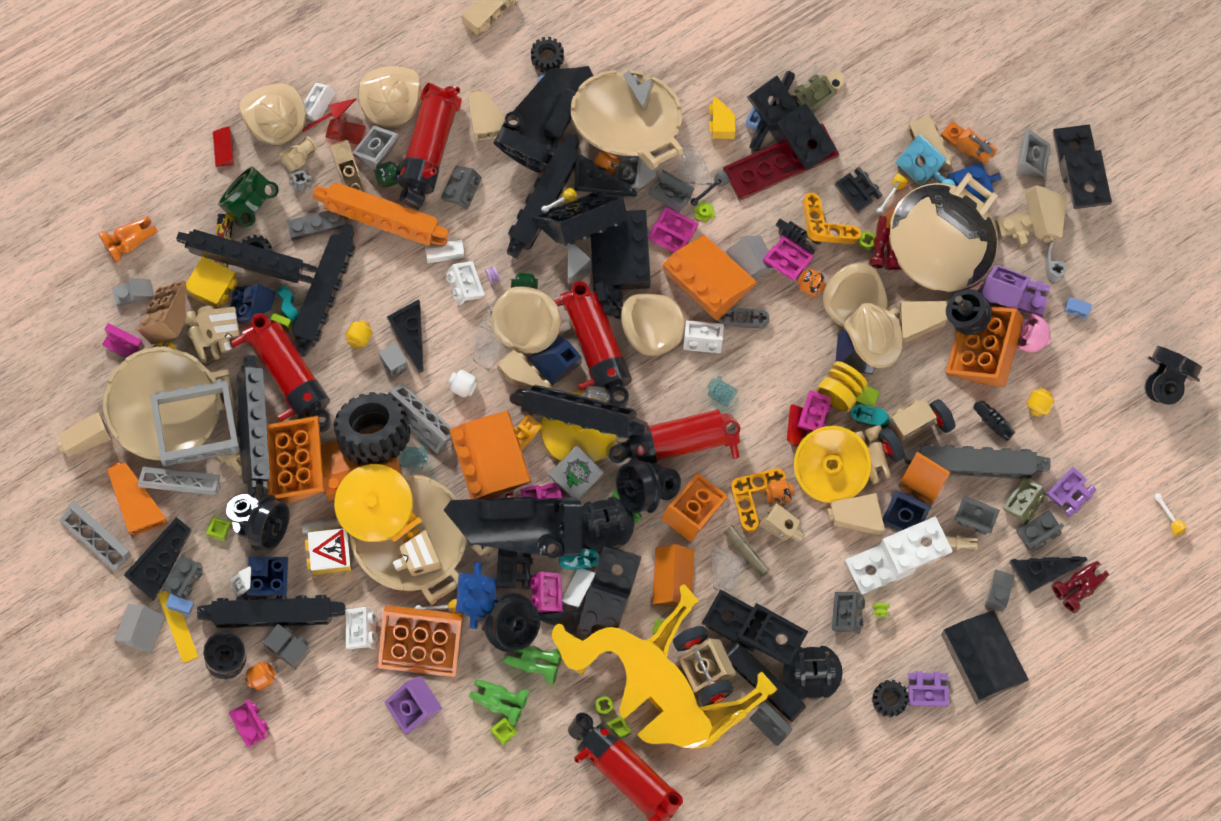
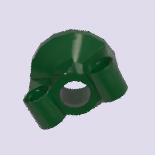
[218,166,279,227]

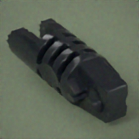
[776,219,822,255]
[973,400,1016,441]

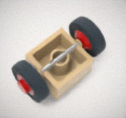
[879,398,956,462]
[673,626,736,706]

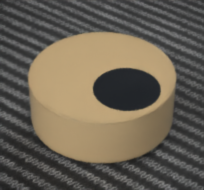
[827,71,845,90]

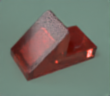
[325,116,366,145]

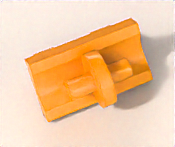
[515,414,543,451]
[391,512,422,543]

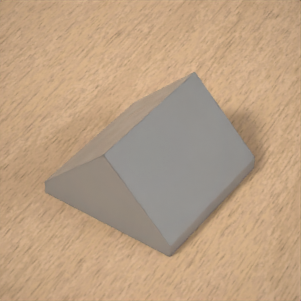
[352,126,399,171]
[1016,129,1050,178]
[727,235,775,279]
[568,244,591,290]
[114,604,165,653]

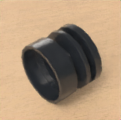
[203,631,246,680]

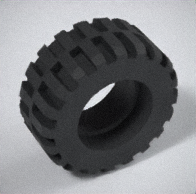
[333,392,411,465]

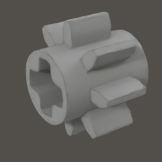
[289,169,313,193]

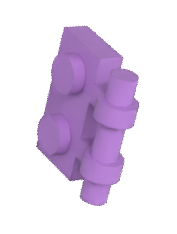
[1017,280,1051,317]
[1046,467,1096,517]
[908,671,949,707]

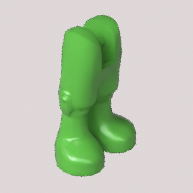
[503,646,562,685]
[469,680,530,726]

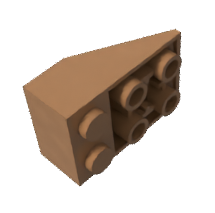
[137,280,186,345]

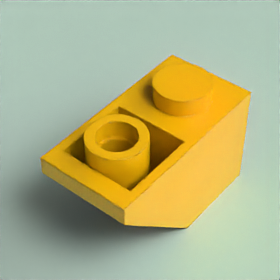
[709,97,735,139]

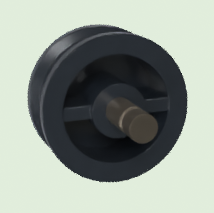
[946,289,992,335]

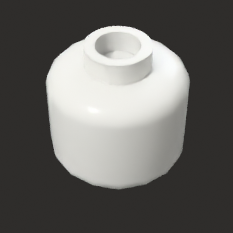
[448,370,478,398]

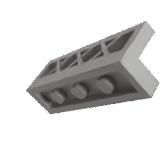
[387,384,452,454]
[138,467,220,495]
[59,500,132,572]

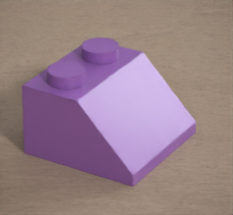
[982,265,1031,309]
[384,676,443,735]

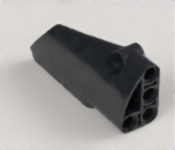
[493,66,594,173]
[443,497,582,559]

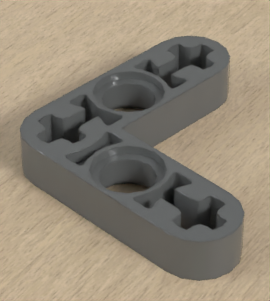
[715,307,770,329]

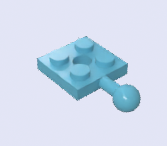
[895,134,955,186]

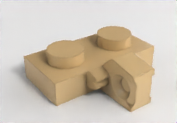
[996,212,1034,248]

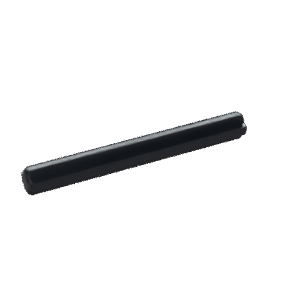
[749,71,795,151]

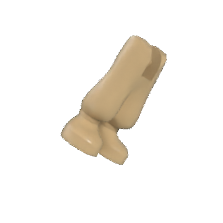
[185,306,220,363]
[856,425,891,484]

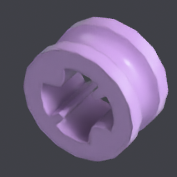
[485,266,500,285]

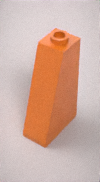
[107,462,168,537]

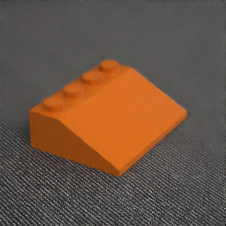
[662,235,757,321]
[945,307,1024,388]
[449,410,531,499]
[267,416,324,504]
[321,426,402,502]
[378,605,464,677]

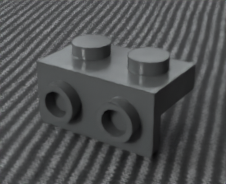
[441,166,482,209]
[648,170,694,213]
[955,496,1000,535]

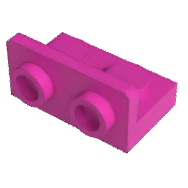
[102,323,145,358]
[797,390,832,432]
[530,572,562,613]
[229,699,269,748]

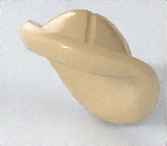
[358,66,421,128]
[240,83,306,145]
[823,263,888,328]
[491,287,561,354]
[621,294,686,356]

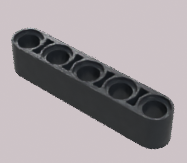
[726,642,806,722]

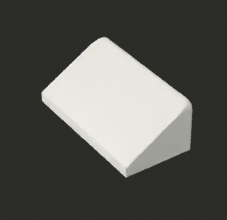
[304,83,335,121]
[425,240,465,263]
[229,566,251,597]
[562,569,596,611]

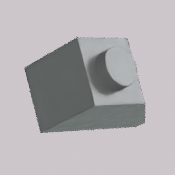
[985,569,1014,612]

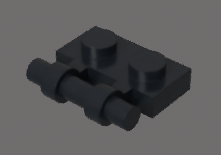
[835,167,883,213]
[595,281,623,320]
[496,548,533,590]

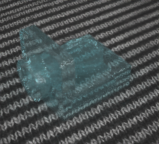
[707,375,738,407]
[400,445,428,469]

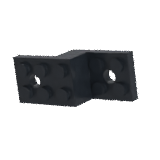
[747,75,837,171]
[1052,124,1112,209]
[575,545,642,654]
[701,589,808,667]

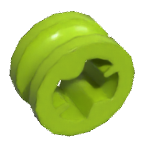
[858,231,875,250]
[872,603,890,617]
[595,696,613,715]

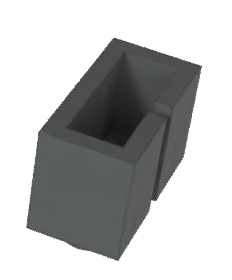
[263,624,310,670]

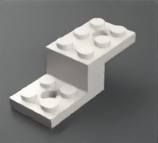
[844,516,952,596]

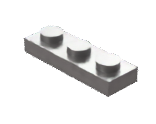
[287,211,346,240]

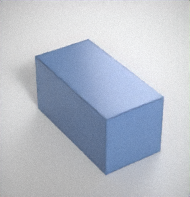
[746,107,761,130]
[1064,297,1092,319]
[166,594,194,616]

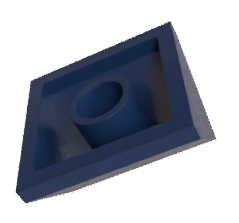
[882,490,932,531]

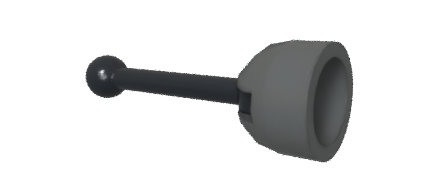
[691,170,730,206]

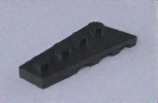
[124,517,192,601]

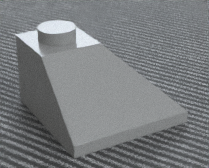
[613,156,657,189]

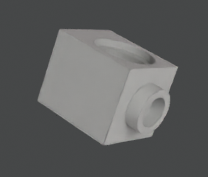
[379,343,408,377]

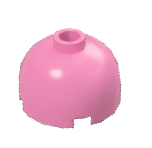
[1016,314,1051,353]

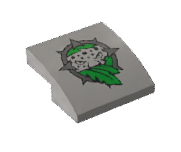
[548,446,604,499]

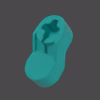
[275,285,299,323]
[851,404,891,428]
[558,549,600,570]

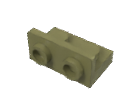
[791,74,837,111]
[1002,477,1047,525]

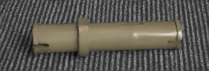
[723,525,770,577]

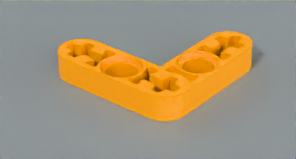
[802,192,861,244]
[731,468,786,533]

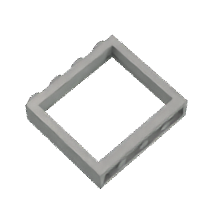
[151,380,240,467]

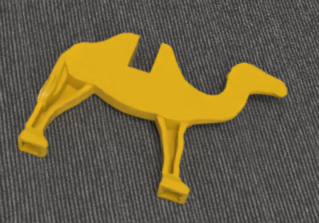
[551,584,777,749]

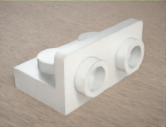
[446,261,485,305]
[683,320,724,353]
[346,607,378,649]

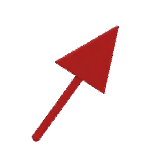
[302,98,356,132]

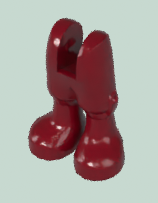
[869,215,902,270]
[1051,561,1109,614]

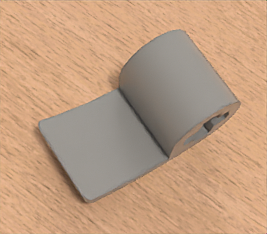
[1045,243,1066,283]

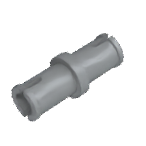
[302,518,342,536]

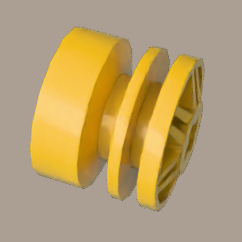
[817,361,868,412]

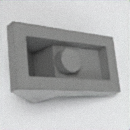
[623,71,653,110]
[112,278,154,307]

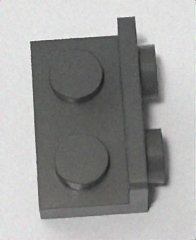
[1017,510,1064,551]
[162,555,203,599]
[832,592,865,634]
[749,701,792,746]

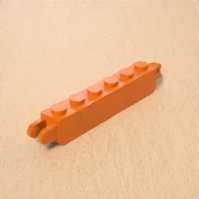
[312,183,449,247]

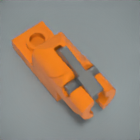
[940,121,998,164]

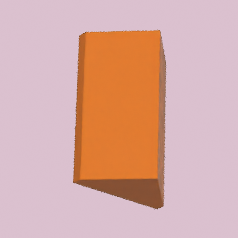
[652,544,694,607]

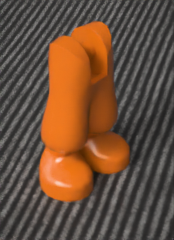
[98,216,158,263]

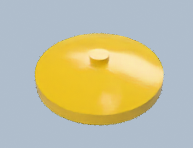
[541,392,617,464]
[794,426,871,503]
[334,464,413,542]

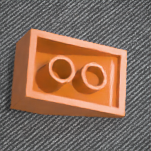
[899,452,951,506]
[660,473,728,542]

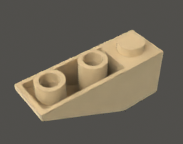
[462,0,516,36]
[907,115,952,172]
[329,140,366,193]
[497,350,553,390]

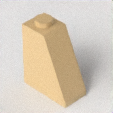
[468,90,505,141]
[1025,185,1067,243]
[899,301,948,343]
[57,412,111,457]
[827,493,885,536]

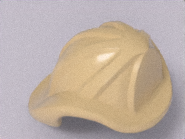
[844,303,902,368]

